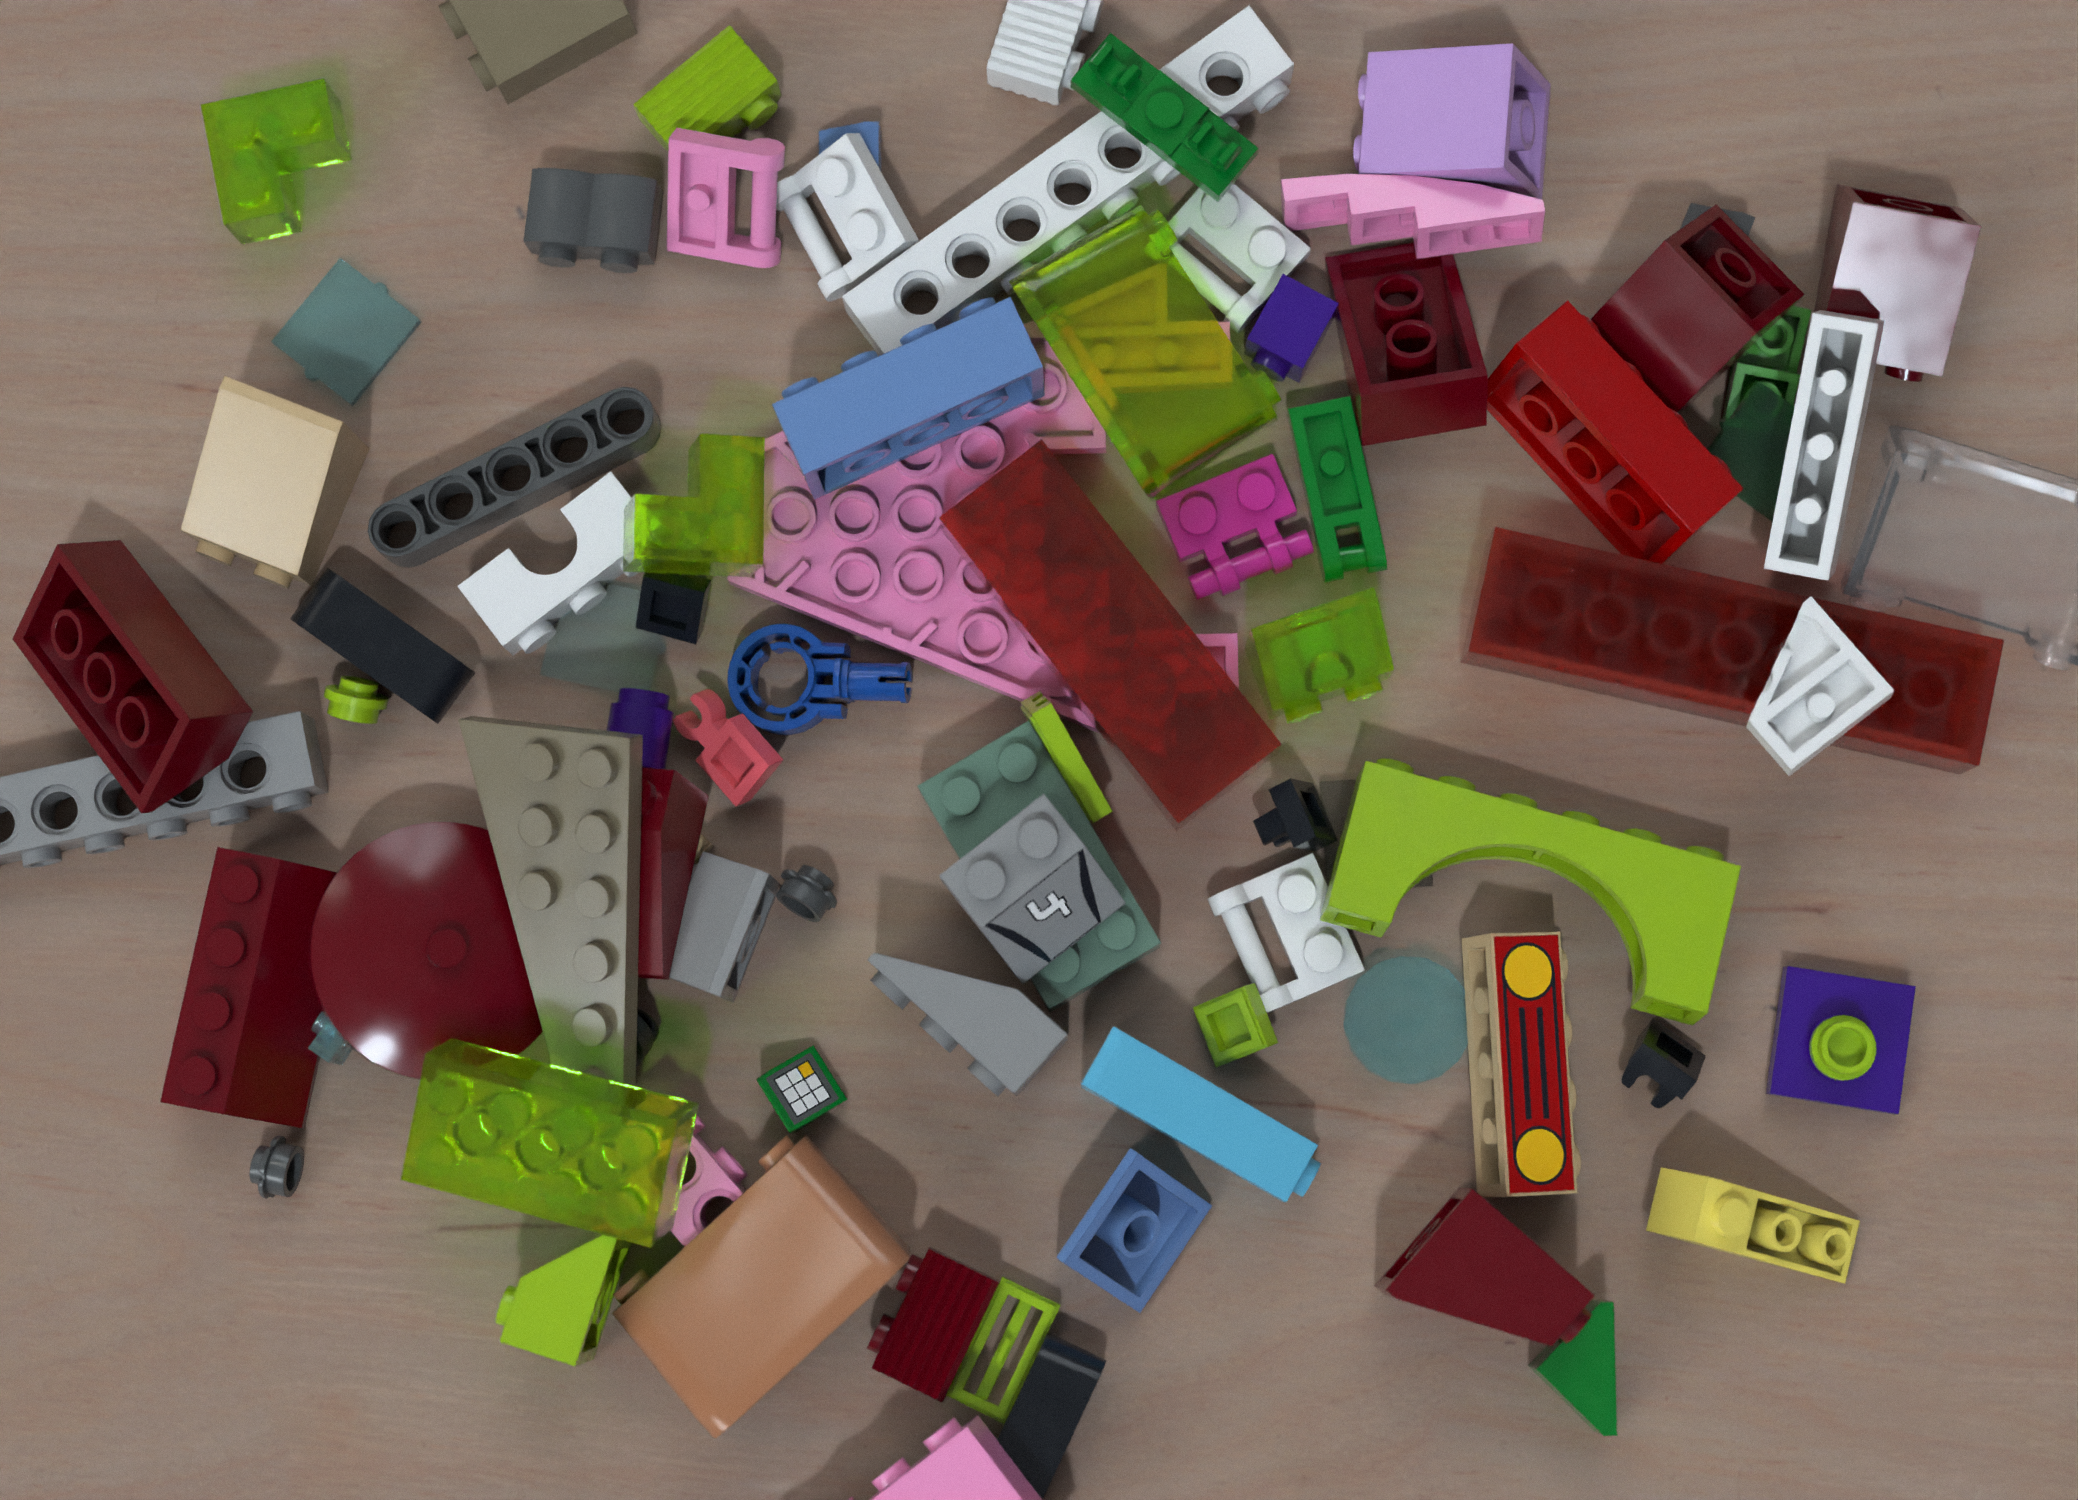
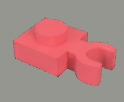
[673,689,783,807]

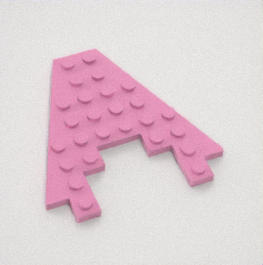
[727,265,1239,760]

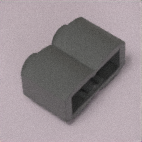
[523,168,663,273]

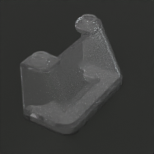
[1841,426,2078,670]

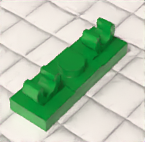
[1071,33,1259,202]

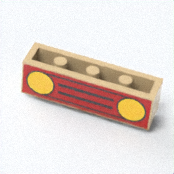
[1461,932,1581,1197]

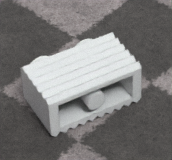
[986,0,1104,105]

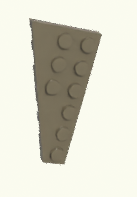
[458,716,643,1124]

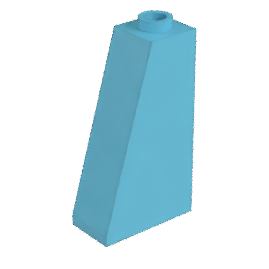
[1081,1026,1321,1202]

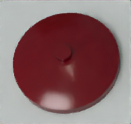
[309,822,543,1081]

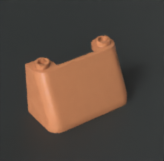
[612,1134,911,1439]

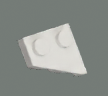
[1746,597,1894,776]

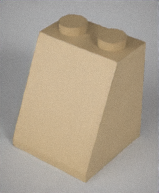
[181,376,370,589]

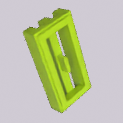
[1020,691,1113,823]
[946,1276,1061,1424]

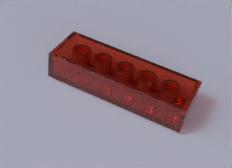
[939,439,1282,832]

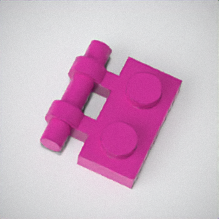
[1156,454,1314,600]

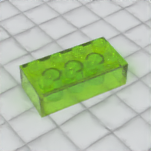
[401,1038,699,1248]

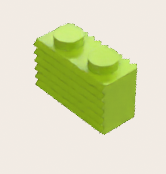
[633,25,782,152]

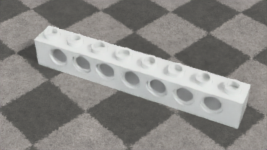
[842,6,1294,356]

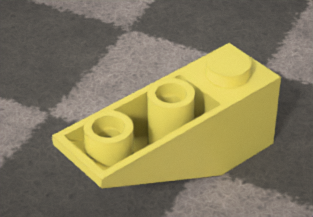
[1646,1167,1860,1284]

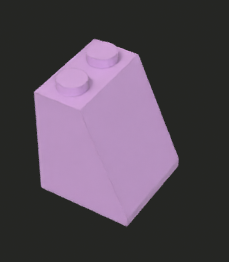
[1353,43,1551,199]

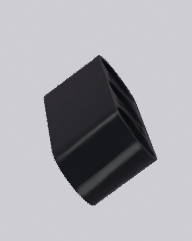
[290,568,475,724]
[997,1332,1107,1500]

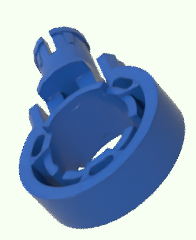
[728,624,912,735]

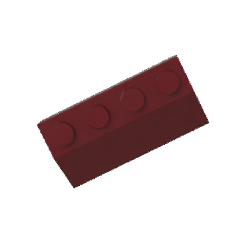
[12,540,253,814]
[160,847,337,1128]

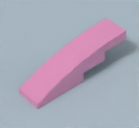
[1281,174,1545,259]

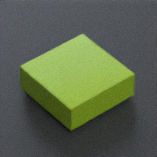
[1193,983,1278,1067]

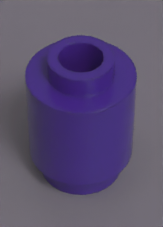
[606,688,674,769]

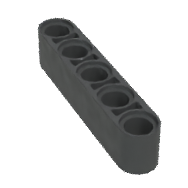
[368,387,661,568]

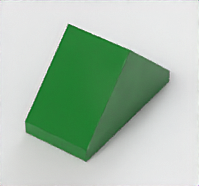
[1528,1300,1617,1436]

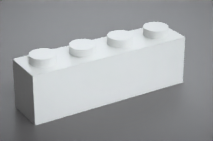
[1764,310,1885,581]

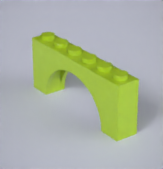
[1319,758,1741,1026]

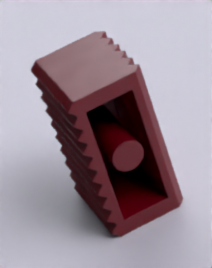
[867,1247,1000,1402]

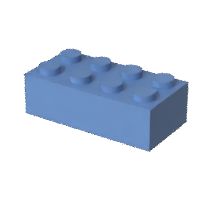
[772,297,1045,500]

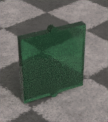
[1707,381,1794,522]

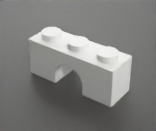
[458,472,664,656]

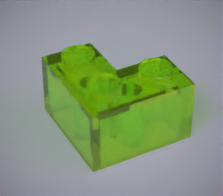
[201,78,352,244]
[623,433,765,577]

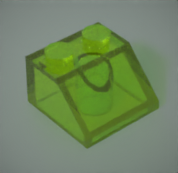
[1244,587,1394,724]

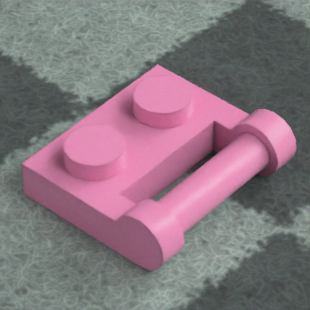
[667,127,785,268]

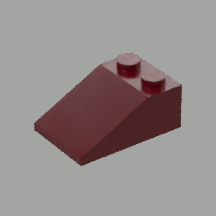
[1325,243,1488,446]
[638,768,709,980]

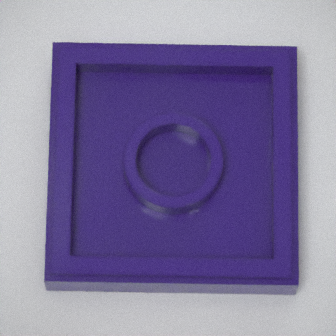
[1766,966,1916,1115]

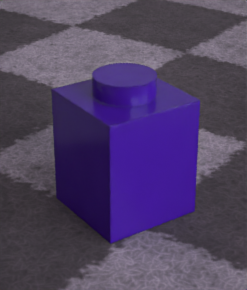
[1244,274,1339,383]

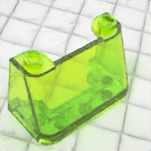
[1009,205,1282,502]

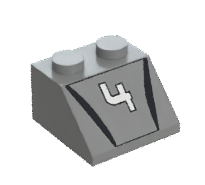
[939,794,1126,984]

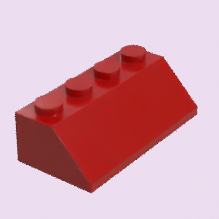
[1487,300,1744,580]

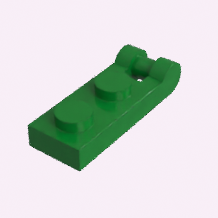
[1287,396,1387,583]

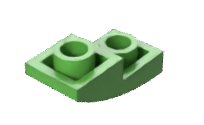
[1722,305,1811,437]

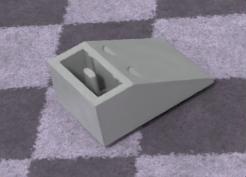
[868,953,1068,1096]

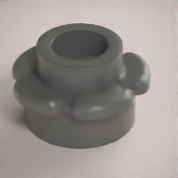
[776,865,837,922]
[250,1136,304,1199]

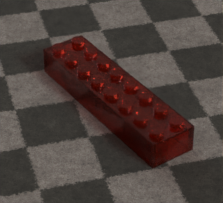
[1460,527,2004,775]

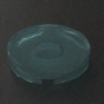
[1343,956,1468,1084]

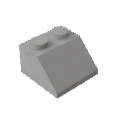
[669,851,781,1003]

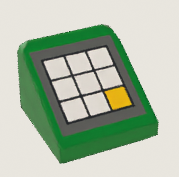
[756,1045,848,1134]

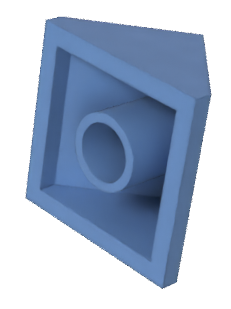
[1056,1148,1212,1313]

